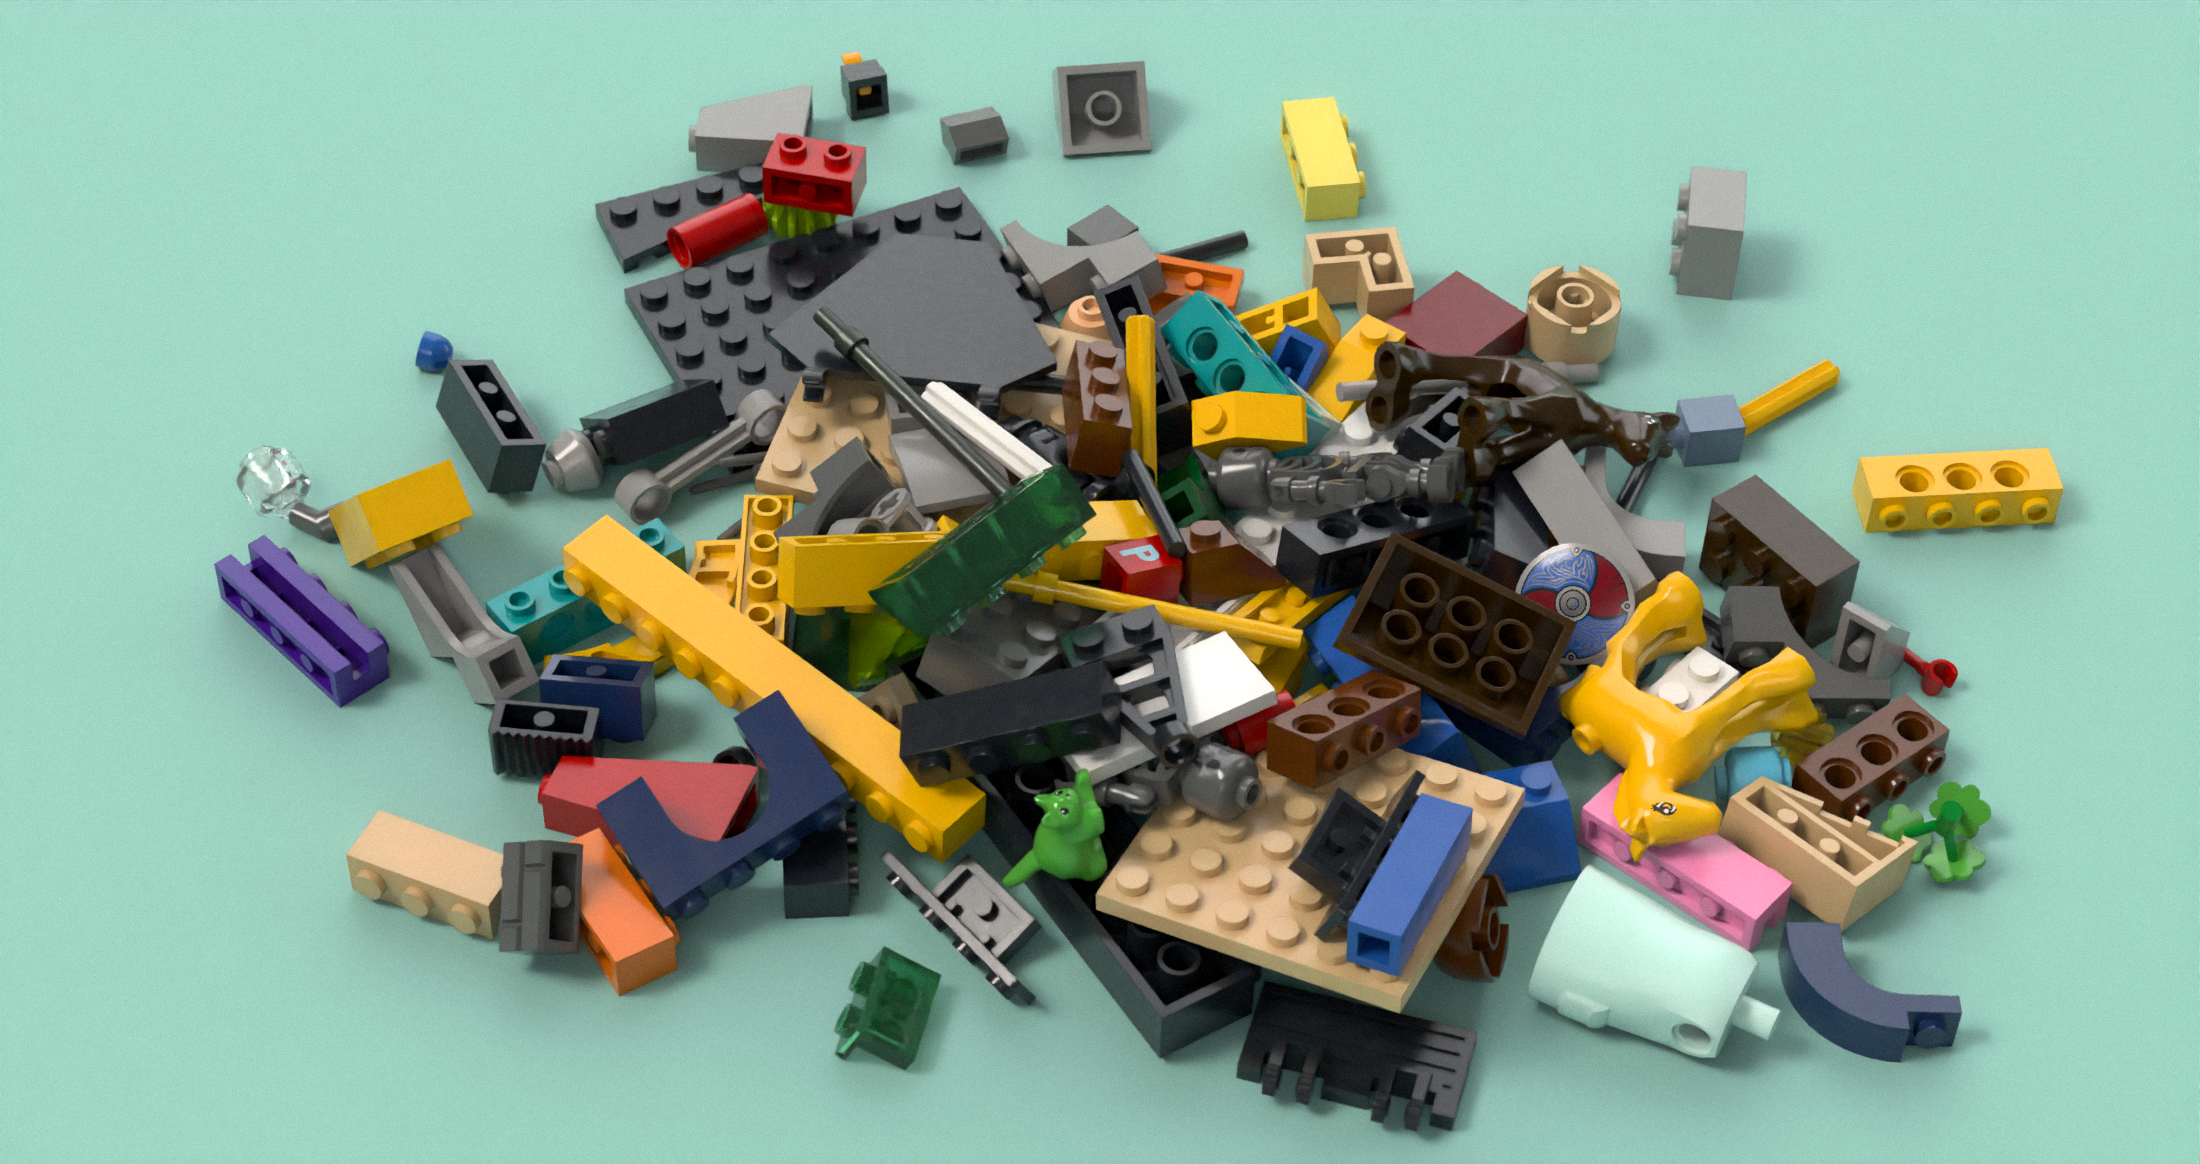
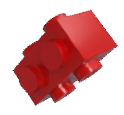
[762,133,867,217]

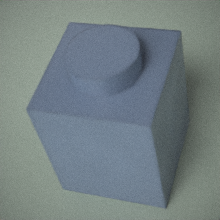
[1668,395,1746,467]

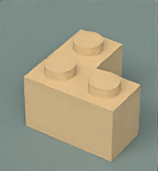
[1302,227,1415,322]

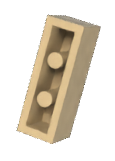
[346,810,503,940]

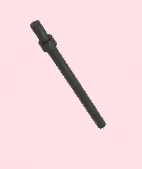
[813,306,1014,503]

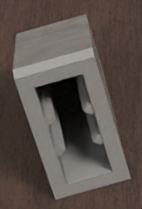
[688,85,813,172]

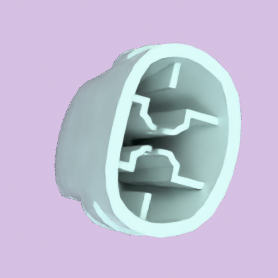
[1528,864,1781,1058]

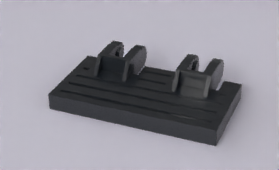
[1236,981,1478,1132]

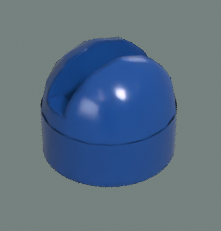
[415,331,453,371]

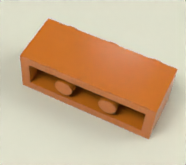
[568,828,680,996]

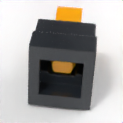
[840,51,889,120]

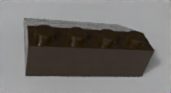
[1333,532,1577,741]

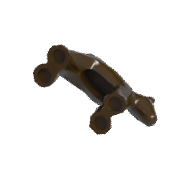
[1365,341,1681,490]

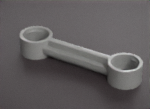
[615,389,787,525]

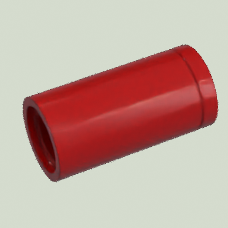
[667,193,769,270]

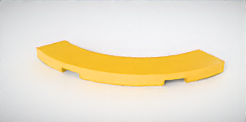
[543,539,740,677]

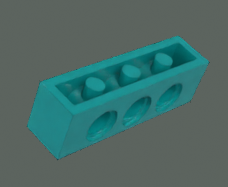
[1160,290,1331,461]
[485,518,687,665]

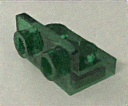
[834,946,941,1071]

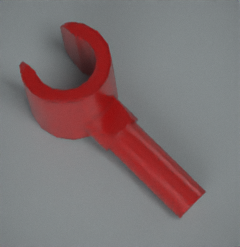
[1903,647,1958,696]

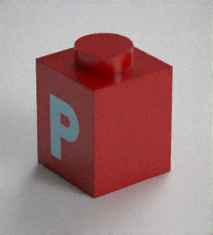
[1099,535,1184,604]

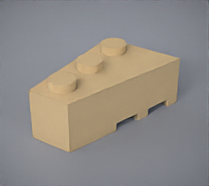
[1718,776,1918,932]

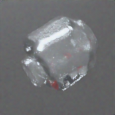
[236,445,311,519]

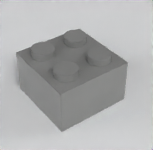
[1669,166,1747,301]

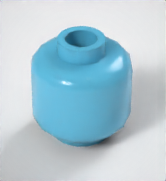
[1714,746,1792,805]

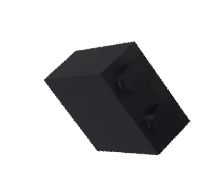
[579,379,729,466]

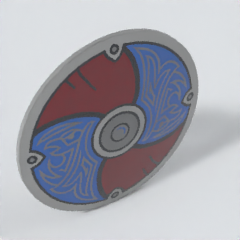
[1515,543,1635,665]

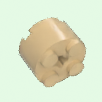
[1524,265,1621,365]

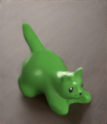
[1003,769,1107,888]

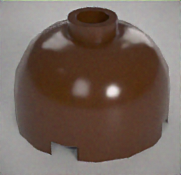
[1432,874,1509,982]

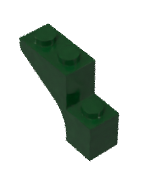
[1157,452,1235,532]

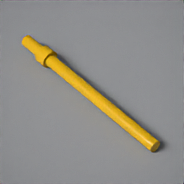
[993,567,1303,650]

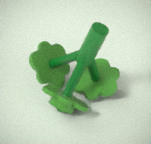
[1881,781,1991,883]

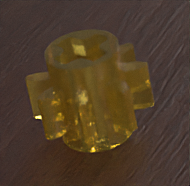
[1770,706,1834,767]

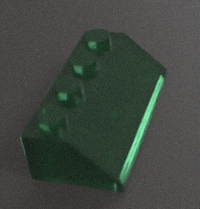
[868,462,1097,639]

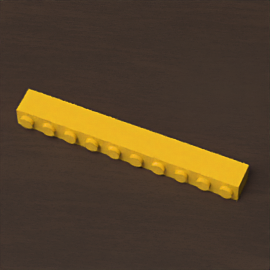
[562,514,986,864]

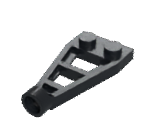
[1056,604,1200,769]

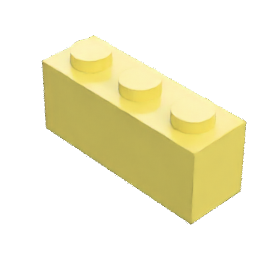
[1280,97,1366,221]

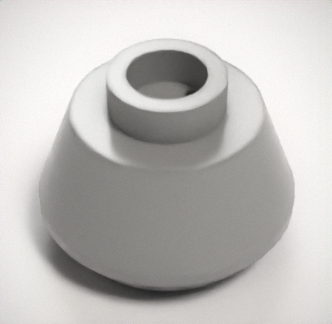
[542,429,604,492]

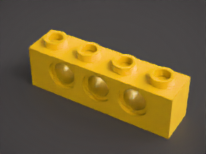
[1852,448,2064,533]

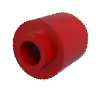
[1221,690,1296,756]

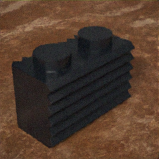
[488,699,605,779]

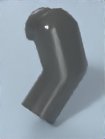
[289,501,345,541]

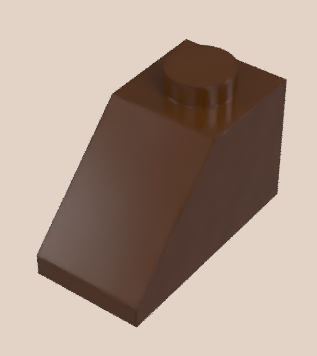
[1179,520,1286,607]

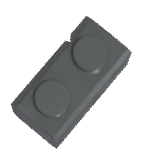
[499,840,583,956]

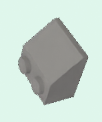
[1052,61,1151,156]

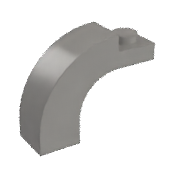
[1580,447,1686,580]

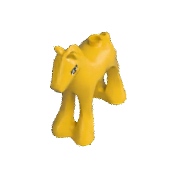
[1558,571,1818,862]

